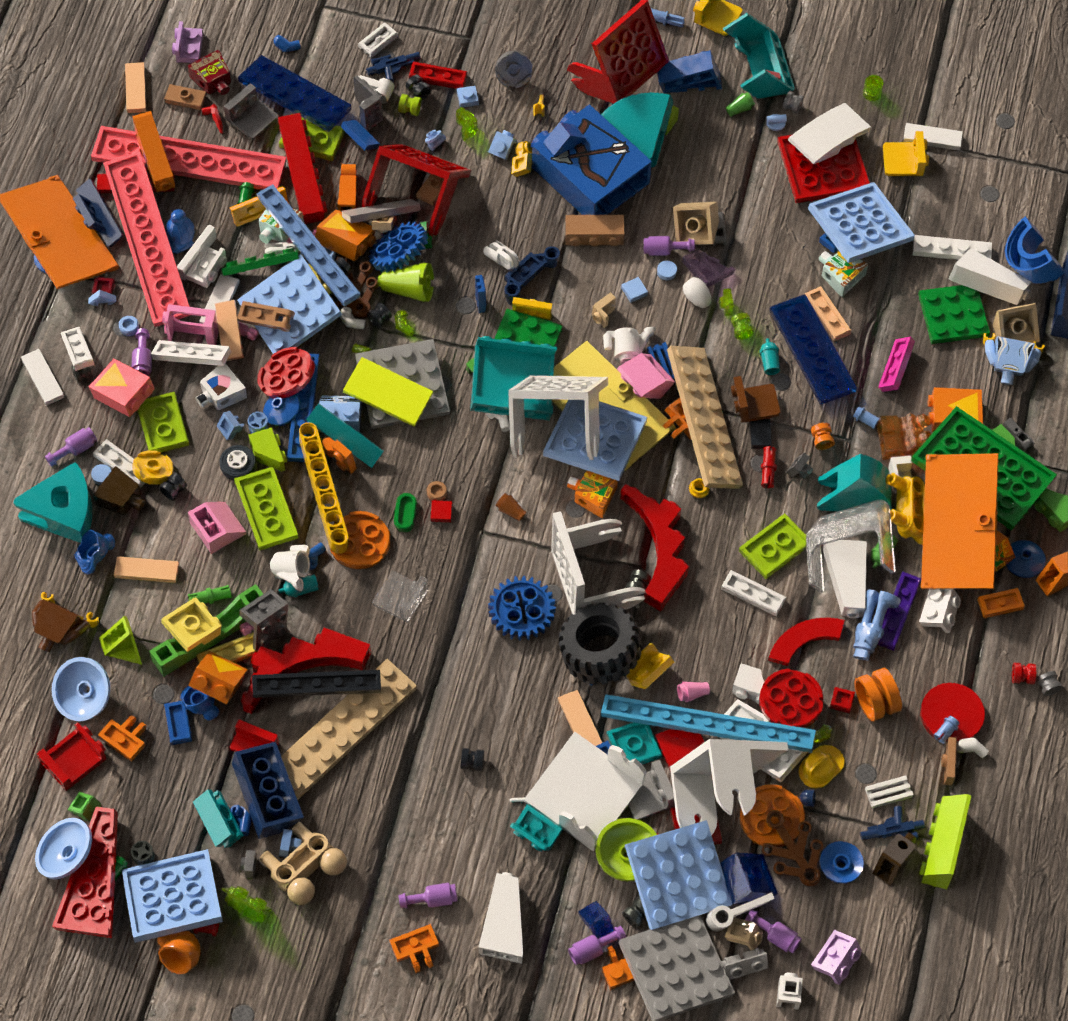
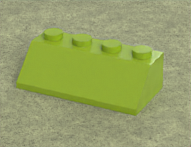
[919,794,972,890]

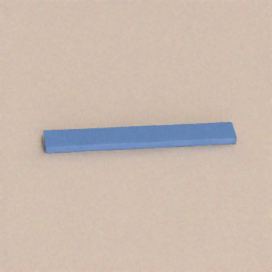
[257,184,360,306]

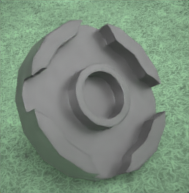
[495,50,533,88]

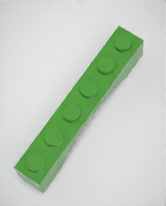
[993,424,1068,532]
[150,584,263,677]

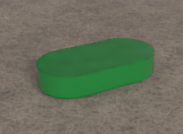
[394,493,417,532]

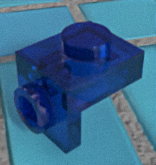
[578,901,614,939]

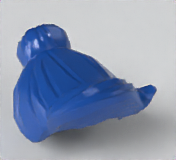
[165,209,195,254]
[74,530,115,575]
[180,686,219,721]

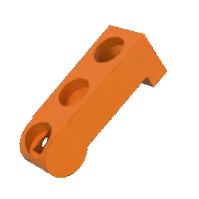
[338,164,357,212]

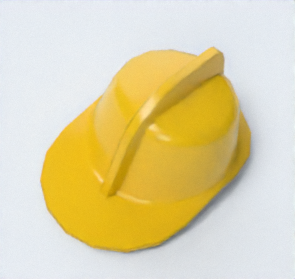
[799,745,845,788]

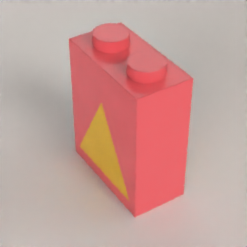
[89,359,155,417]

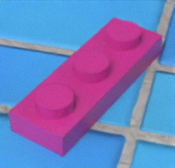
[878,337,915,392]

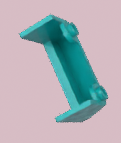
[723,13,795,99]

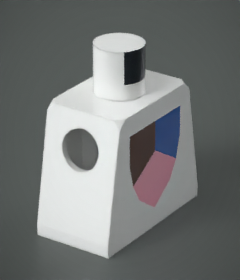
[196,364,247,410]

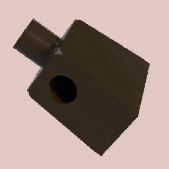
[93,466,146,515]
[872,833,917,886]

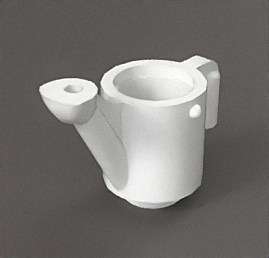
[603,327,656,364]
[270,545,310,591]

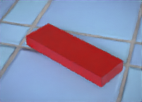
[409,62,468,89]

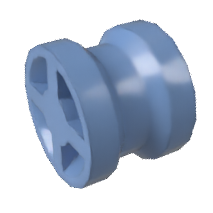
[248,412,269,434]

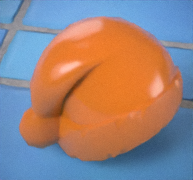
[157,930,201,974]

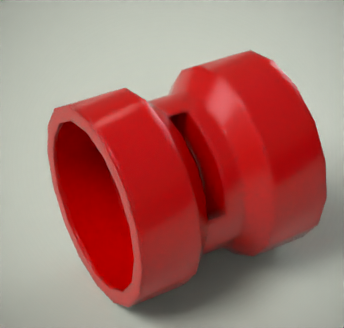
[1012,663,1036,684]

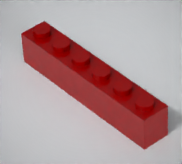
[278,113,327,224]

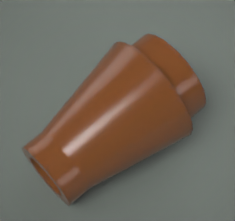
[495,493,527,522]

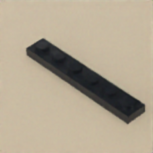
[252,670,381,698]

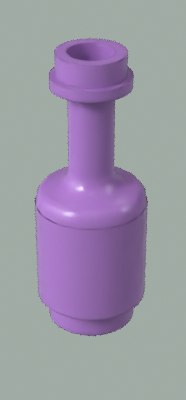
[644,236,695,256]
[131,328,152,376]
[45,427,97,466]
[399,883,458,908]
[745,909,802,954]
[568,926,626,965]

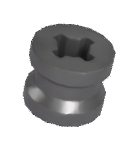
[783,91,804,114]
[1037,671,1063,696]

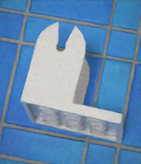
[508,376,608,460]
[551,511,646,615]
[524,732,646,852]
[670,739,788,835]

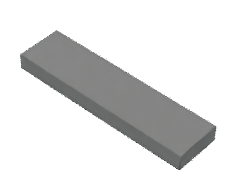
[342,199,420,223]

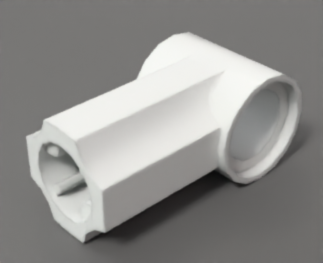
[354,75,395,104]

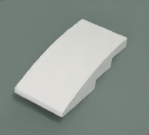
[788,103,871,164]
[719,699,807,782]

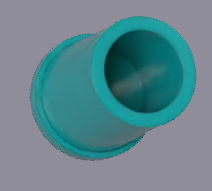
[759,338,780,375]
[279,574,319,598]

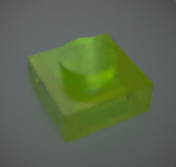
[719,288,734,316]

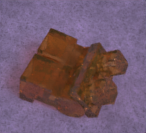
[877,413,931,460]

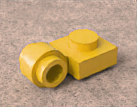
[511,141,532,177]

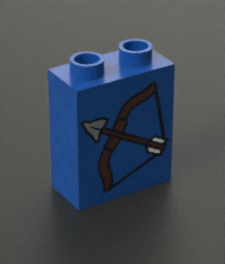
[531,104,652,215]

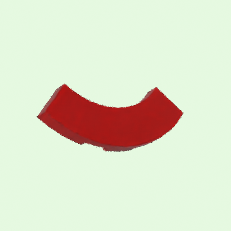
[768,617,845,666]

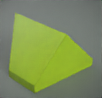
[99,616,142,665]

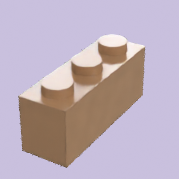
[565,215,624,246]

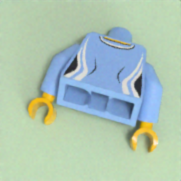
[983,333,1045,385]

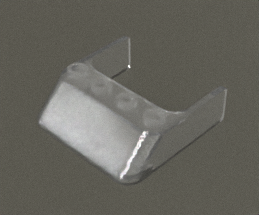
[806,500,895,593]

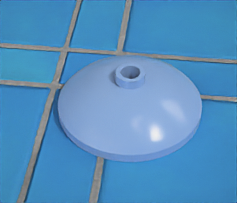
[52,657,110,721]
[35,818,92,879]

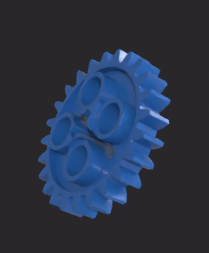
[368,222,428,272]
[488,576,556,641]

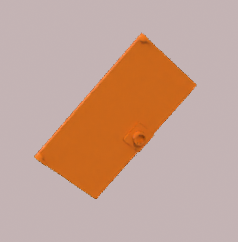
[0,175,119,289]
[921,453,999,589]

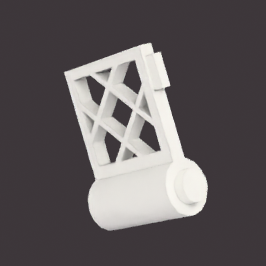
[706,893,774,932]

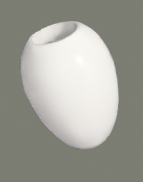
[683,277,711,308]

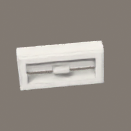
[358,23,398,58]
[865,776,914,809]

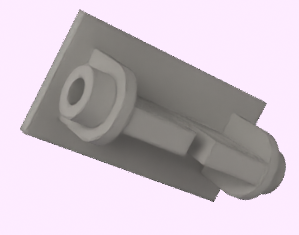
[721,948,768,980]

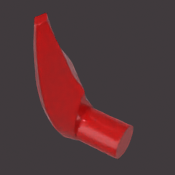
[202,104,223,134]

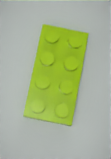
[234,467,299,551]

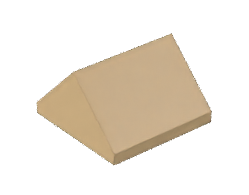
[993,303,1040,343]

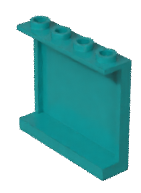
[470,336,557,421]

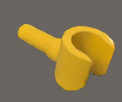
[533,95,545,117]

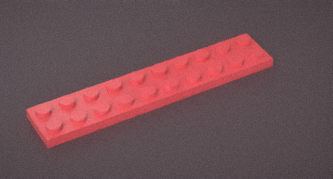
[91,126,287,190]
[103,151,191,327]

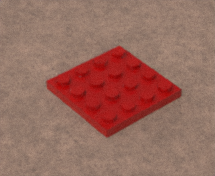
[777,135,870,203]

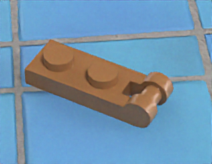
[237,301,295,332]

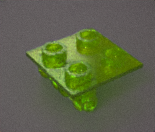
[221,886,272,923]

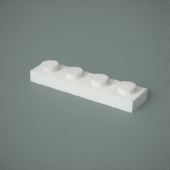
[913,235,992,260]
[151,340,231,366]

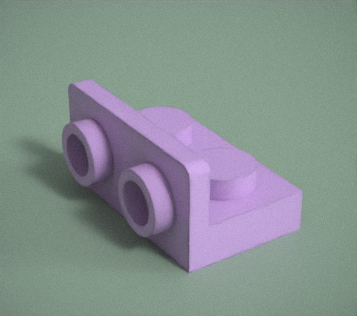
[172,21,203,63]
[811,930,862,985]

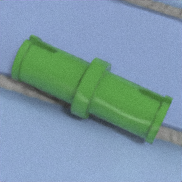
[188,585,232,604]

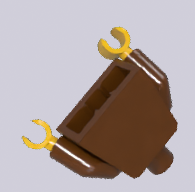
[32,592,99,653]

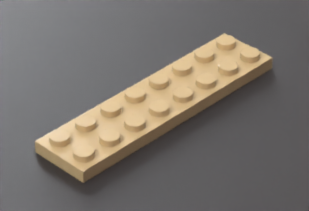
[667,346,743,489]
[281,659,417,800]

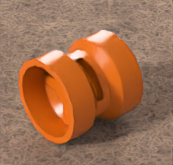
[811,423,835,450]

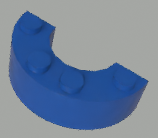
[1005,216,1065,284]

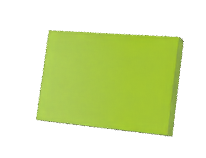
[279,116,345,161]
[138,392,189,452]
[739,513,812,579]

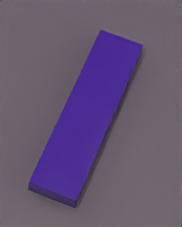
[877,571,921,651]

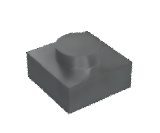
[241,850,257,879]

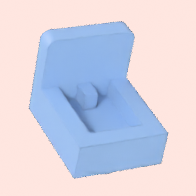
[488,130,518,160]

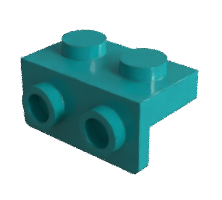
[510,804,564,852]

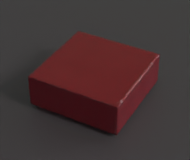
[92,277,115,295]

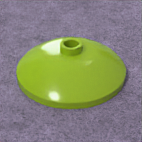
[595,818,657,882]

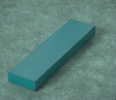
[306,403,384,468]

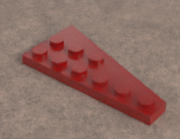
[52,807,118,938]

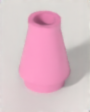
[677,682,710,702]

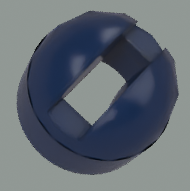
[799,789,816,807]

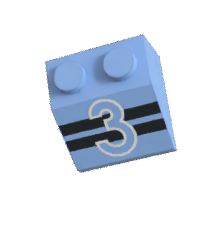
[319,395,362,433]

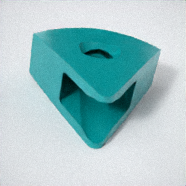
[601,92,674,168]
[817,454,892,513]
[13,462,93,543]

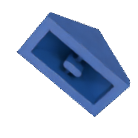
[543,122,586,157]

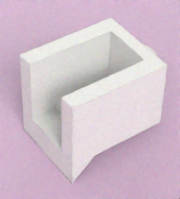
[776,973,803,1010]

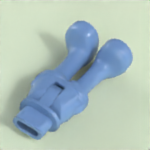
[853,590,901,661]

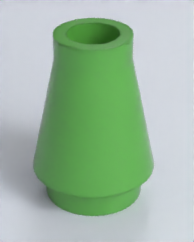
[725,92,755,117]

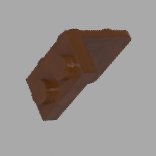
[731,376,780,423]

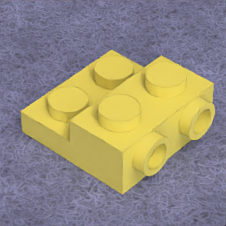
[161,597,222,652]

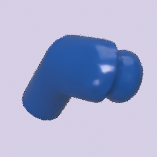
[274,35,301,52]
[308,542,326,570]
[231,804,252,836]

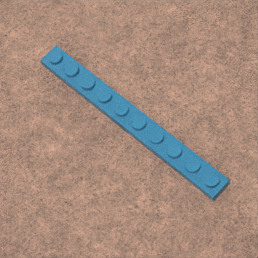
[601,694,816,753]

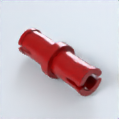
[761,446,777,488]

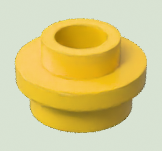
[689,478,709,498]

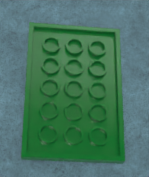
[910,406,1057,531]

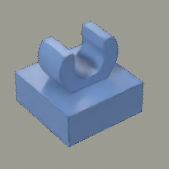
[217,411,244,440]
[278,829,302,858]

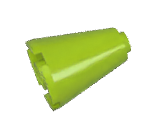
[378,263,434,302]

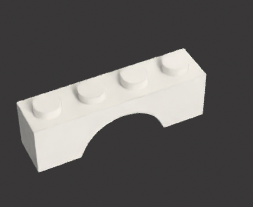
[732,663,764,705]

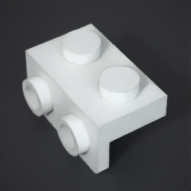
[186,246,227,288]
[919,589,961,633]

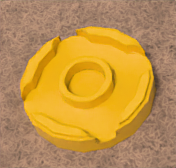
[132,450,174,485]

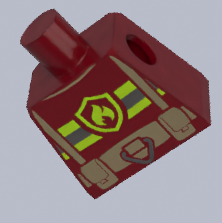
[187,50,231,95]

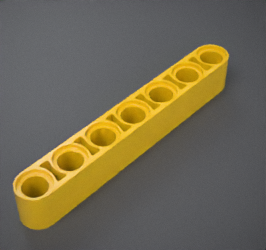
[299,422,348,554]

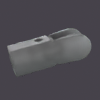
[713,212,727,246]
[1002,418,1035,452]

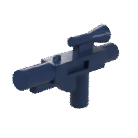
[366,52,421,82]
[860,806,925,840]

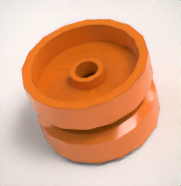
[854,668,902,721]

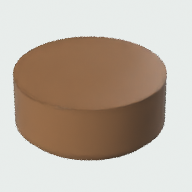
[427,481,447,501]

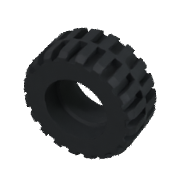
[559,603,642,685]

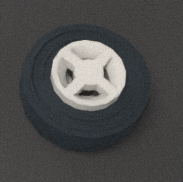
[220,445,256,480]

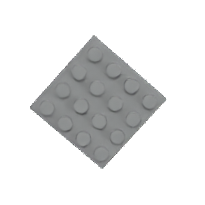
[355,339,450,429]
[618,915,735,1021]

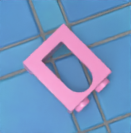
[162,304,219,345]

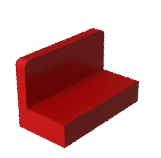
[230,720,279,752]

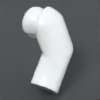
[340,307,366,330]
[486,413,510,432]
[957,738,989,758]

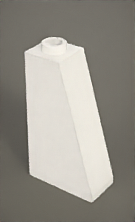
[949,248,1031,305]
[823,538,867,619]
[479,872,523,964]

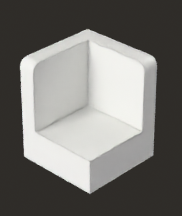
[888,456,912,488]

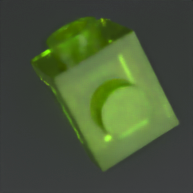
[456,107,478,141]

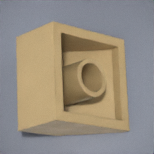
[673,202,719,245]

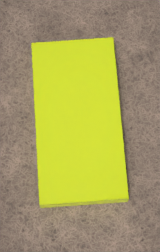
[343,357,433,427]

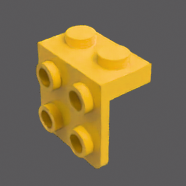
[693,0,742,36]
[883,131,929,176]

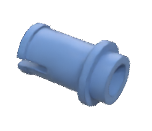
[853,407,880,429]
[933,716,960,744]

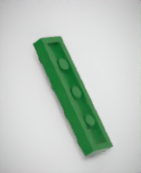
[222,247,301,276]

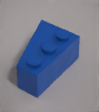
[657,50,722,93]

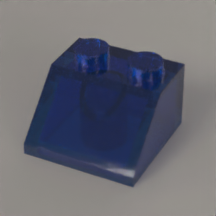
[720,852,778,904]

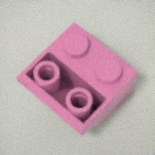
[617,353,675,399]
[188,502,247,554]

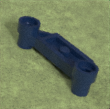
[504,246,560,305]

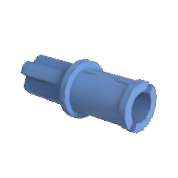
[651,8,685,27]

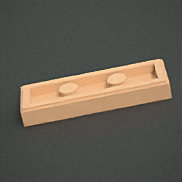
[125,62,146,113]
[804,286,852,342]
[215,300,244,361]
[114,556,179,583]
[558,690,602,746]

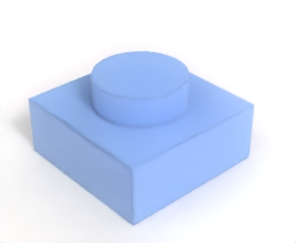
[457,86,479,108]

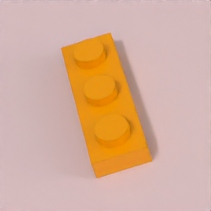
[230,186,290,227]

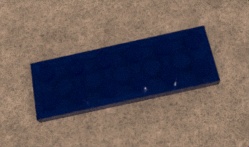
[238,55,352,132]
[769,294,857,405]

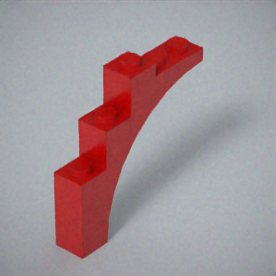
[620,484,689,612]
[241,627,371,714]

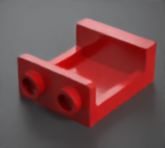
[36,722,106,791]

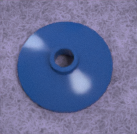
[263,394,300,426]
[1006,540,1046,578]
[820,841,864,884]

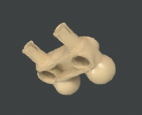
[260,822,347,905]

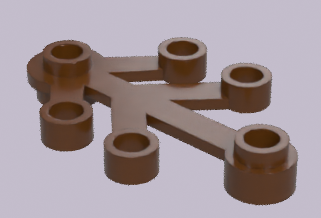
[324,255,379,318]
[761,810,823,887]

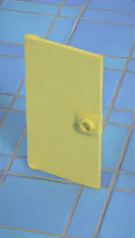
[552,341,676,471]

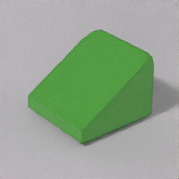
[68,792,101,821]

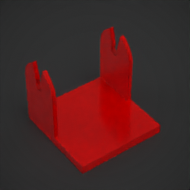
[567,0,669,104]
[362,144,471,237]

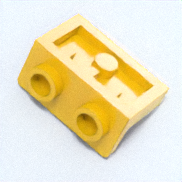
[626,643,674,689]

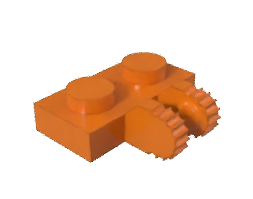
[663,398,691,440]
[322,437,357,474]
[98,715,147,762]
[389,924,439,973]
[602,945,634,990]

